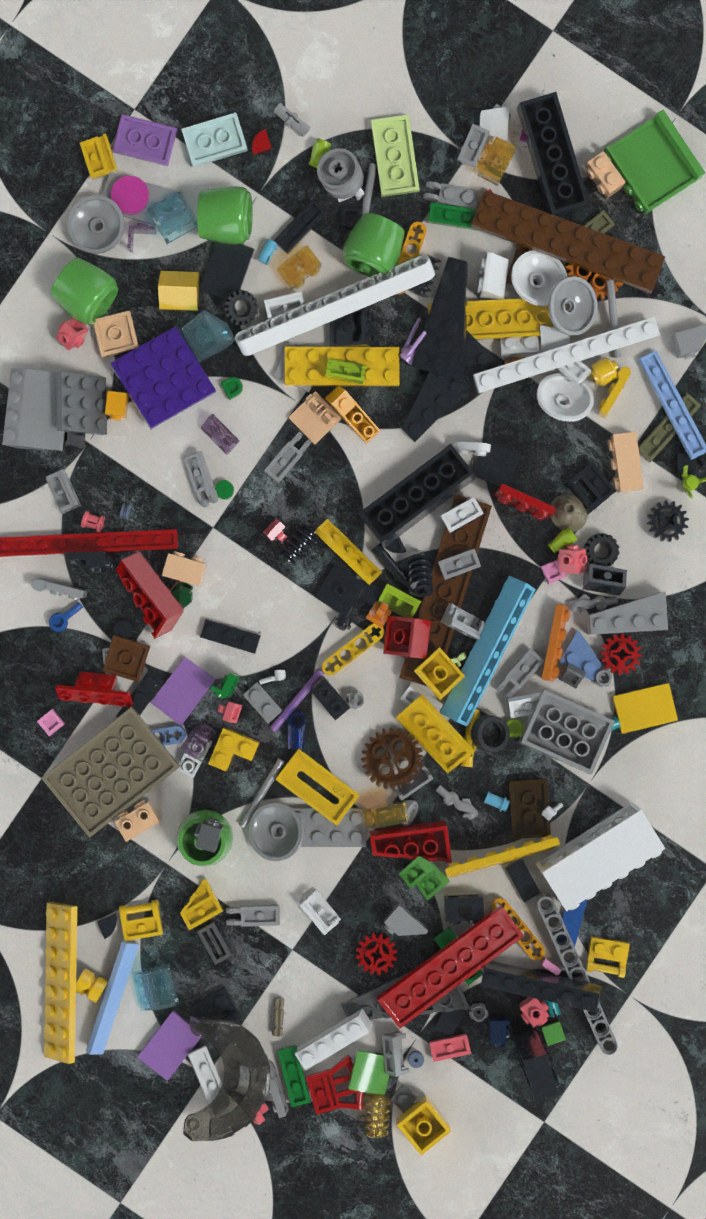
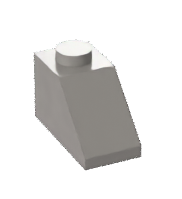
[672,324,706,360]
[384,902,428,936]

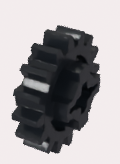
[646,500,689,542]

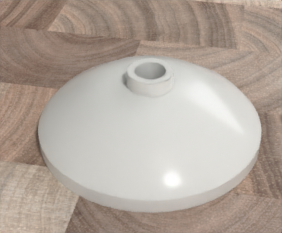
[511,250,567,306]
[537,373,594,422]

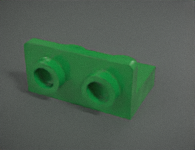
[210,673,241,699]

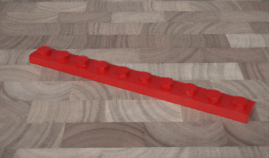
[0,529,178,557]

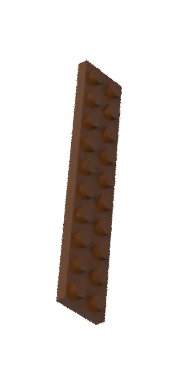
[471,190,665,293]
[399,494,492,686]

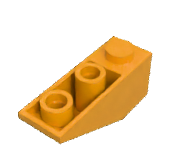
[325,386,380,444]

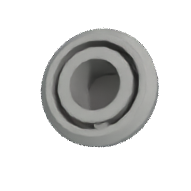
[393,800,418,826]

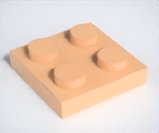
[94,311,139,358]

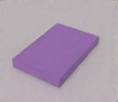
[112,114,178,166]
[151,657,216,726]
[137,1010,203,1081]

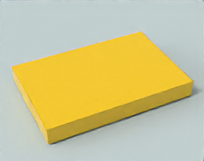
[612,683,678,734]

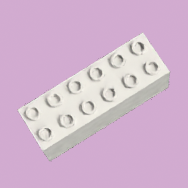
[535,802,665,911]

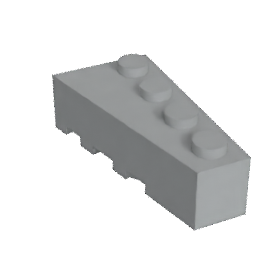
[587,591,668,635]

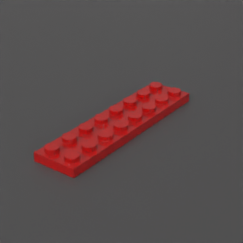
[376,905,524,1028]

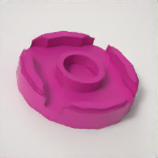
[111,176,149,215]

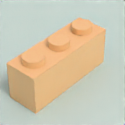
[608,431,644,493]

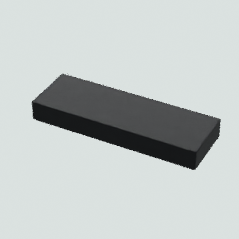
[274,199,327,254]

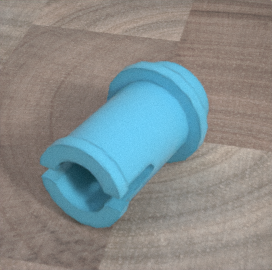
[257,239,278,265]
[484,792,510,811]

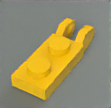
[598,366,631,418]

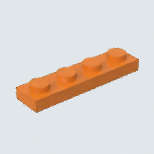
[541,604,570,682]

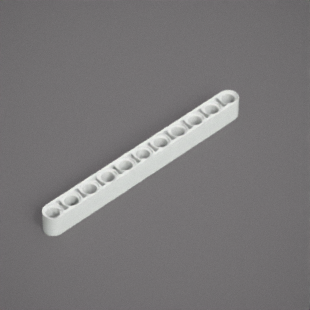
[235,255,435,356]

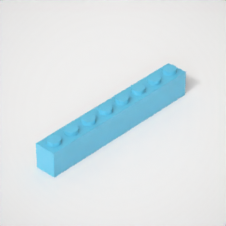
[440,576,536,726]

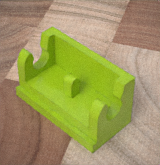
[325,358,366,384]
[378,584,421,618]

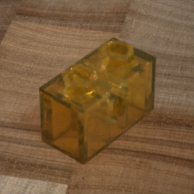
[477,137,517,186]
[277,245,322,290]

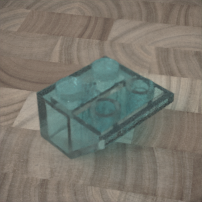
[147,191,198,244]
[132,963,178,1011]

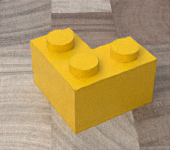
[208,727,260,771]

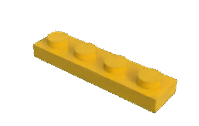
[314,519,382,585]

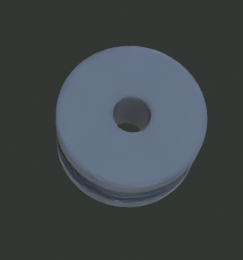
[120,503,131,520]
[408,1051,424,1068]

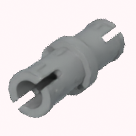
[273,103,310,137]

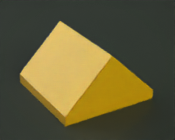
[158,271,199,311]
[414,647,465,700]

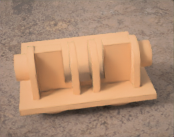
[288,391,342,444]

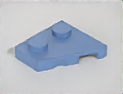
[559,630,602,681]

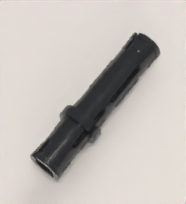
[371,543,410,594]

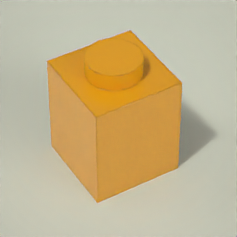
[105,391,129,421]

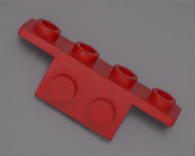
[55,672,133,707]

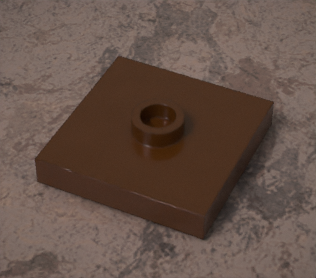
[102,634,151,682]

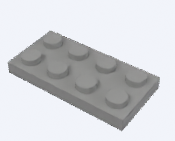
[292,808,366,847]

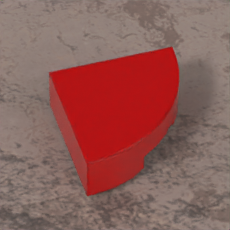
[252,129,271,155]

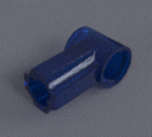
[288,711,306,749]

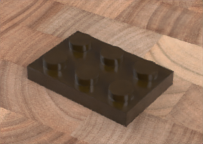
[508,778,551,839]

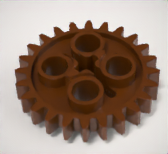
[361,727,424,790]

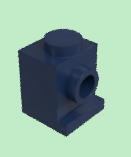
[489,1017,510,1047]

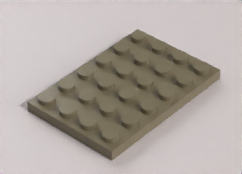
[41,706,180,838]

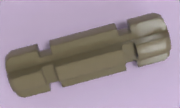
[272,998,284,1037]

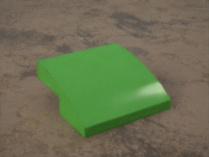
[399,856,451,901]
[348,1049,389,1095]

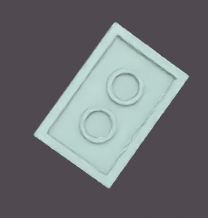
[182,113,248,167]

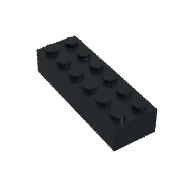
[517,92,589,217]
[358,444,475,548]
[512,1026,560,1101]

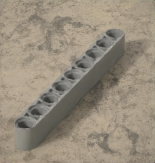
[536,893,618,1055]

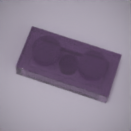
[201,414,239,455]

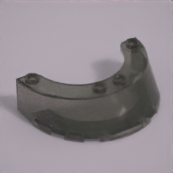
[183,1015,270,1141]

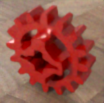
[599,633,642,675]
[356,932,397,975]

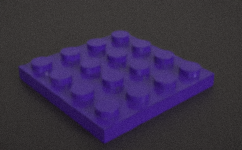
[110,326,216,430]

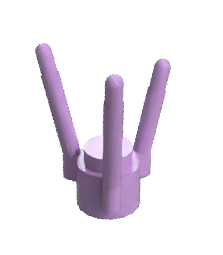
[399,318,426,365]

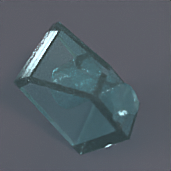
[181,310,235,362]

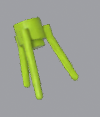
[681,465,706,498]

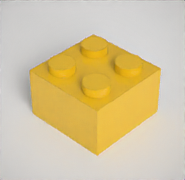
[396,1095,451,1156]

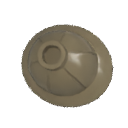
[551,494,587,532]

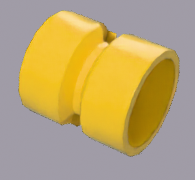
[76,968,109,1003]

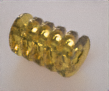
[364,1094,391,1138]

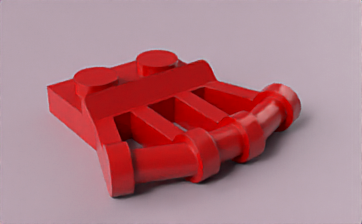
[306,1054,365,1115]

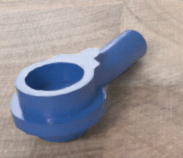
[49,602,84,632]

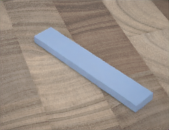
[639,350,706,460]
[86,941,139,1055]

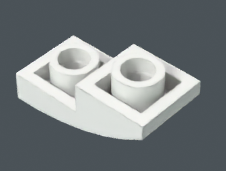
[177,733,213,778]

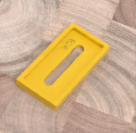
[275,749,360,826]

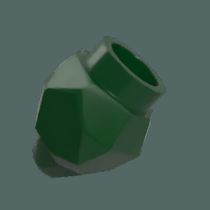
[171,582,193,609]

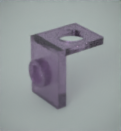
[128,223,157,252]
[181,721,216,759]

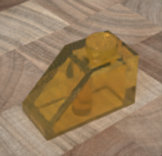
[362,802,409,829]

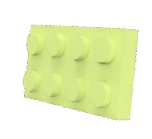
[371,115,420,197]

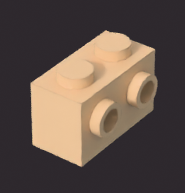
[585,151,625,199]
[162,551,207,587]
[115,800,161,842]

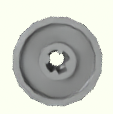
[317,148,364,199]

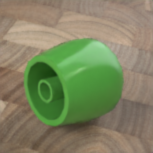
[197,186,253,244]
[342,213,405,277]
[50,258,118,325]
[176,809,233,867]

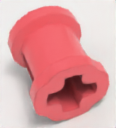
[81,511,105,533]

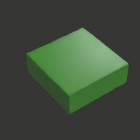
[541,1020,566,1046]

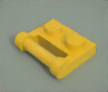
[119,900,163,941]
[585,936,630,978]

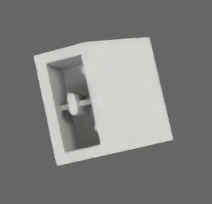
[477,252,509,300]

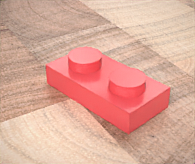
[429,1033,471,1062]

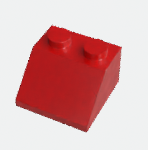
[383,616,431,659]

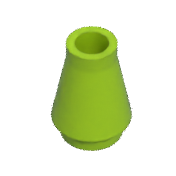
[309,138,332,168]
[548,527,578,553]

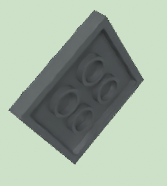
[56,371,107,435]

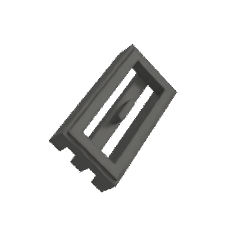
[197,921,232,965]

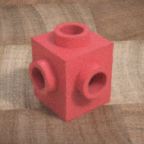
[55,318,89,351]
[558,544,587,574]
[518,997,549,1027]

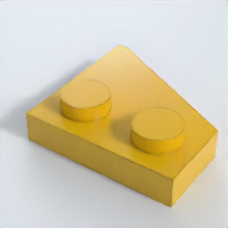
[180,878,224,930]

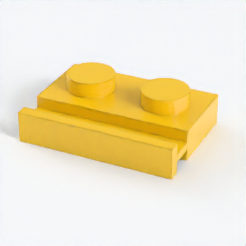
[80,133,118,180]

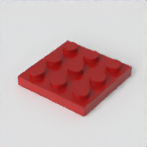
[494,484,556,521]

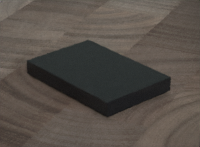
[199,242,255,304]

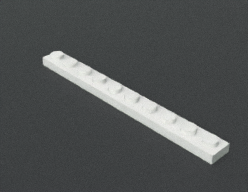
[473,317,660,393]

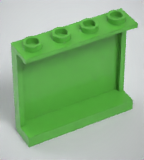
[604,109,705,215]

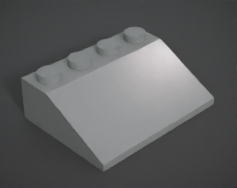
[2,368,65,451]
[518,690,615,774]

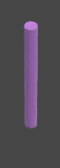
[270,669,324,732]

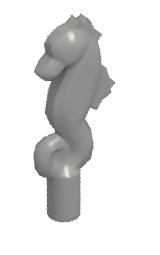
[568,594,618,614]
[435,785,478,820]

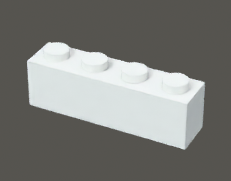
[295,1008,373,1070]

